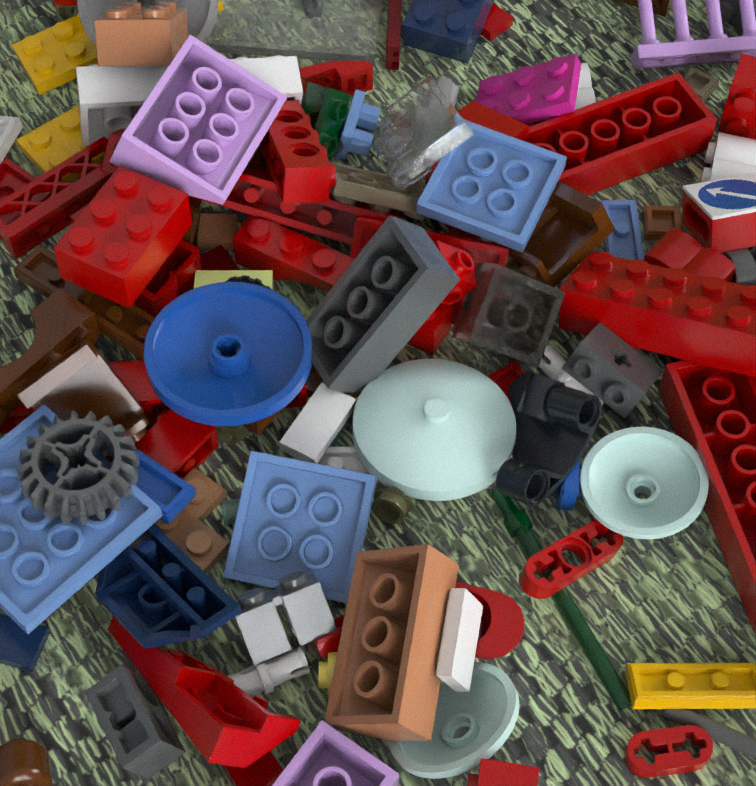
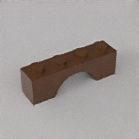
[0,288,100,426]

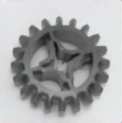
[17,410,140,526]

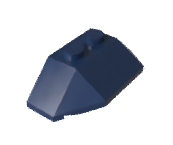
[95,524,241,649]

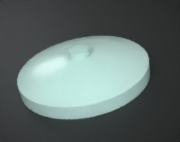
[352,359,516,501]

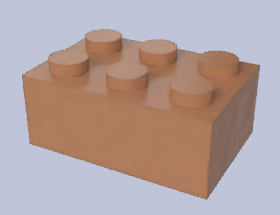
[94,2,188,66]

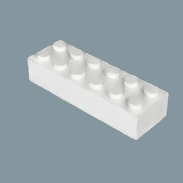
[76,55,303,146]

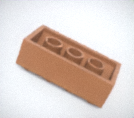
[324,544,459,742]

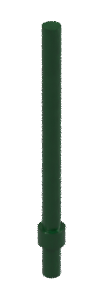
[491,488,632,711]

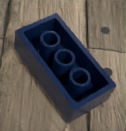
[402,0,495,64]

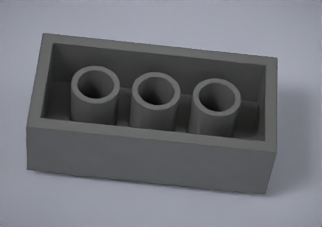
[306,215,460,396]

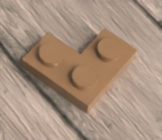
[154,467,230,574]

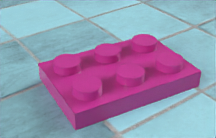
[476,54,581,124]

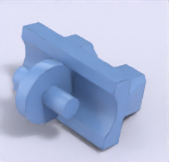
[335,89,381,159]

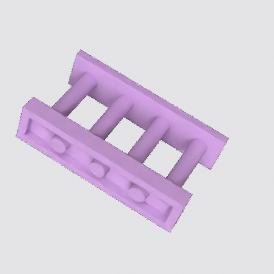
[631,0,756,69]

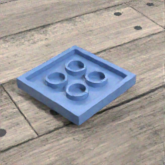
[416,119,567,253]
[223,451,377,603]

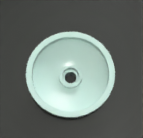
[580,427,709,539]
[388,662,519,779]

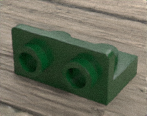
[301,82,351,161]

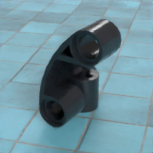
[496,371,601,506]

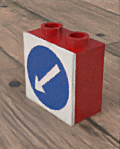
[682,173,756,253]

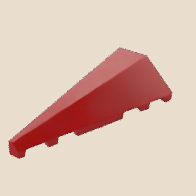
[108,616,301,768]

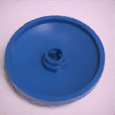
[144,282,312,426]

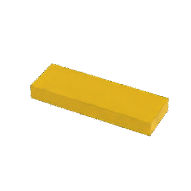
[625,663,756,709]

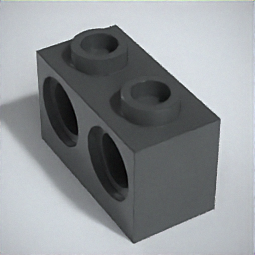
[85,665,186,779]

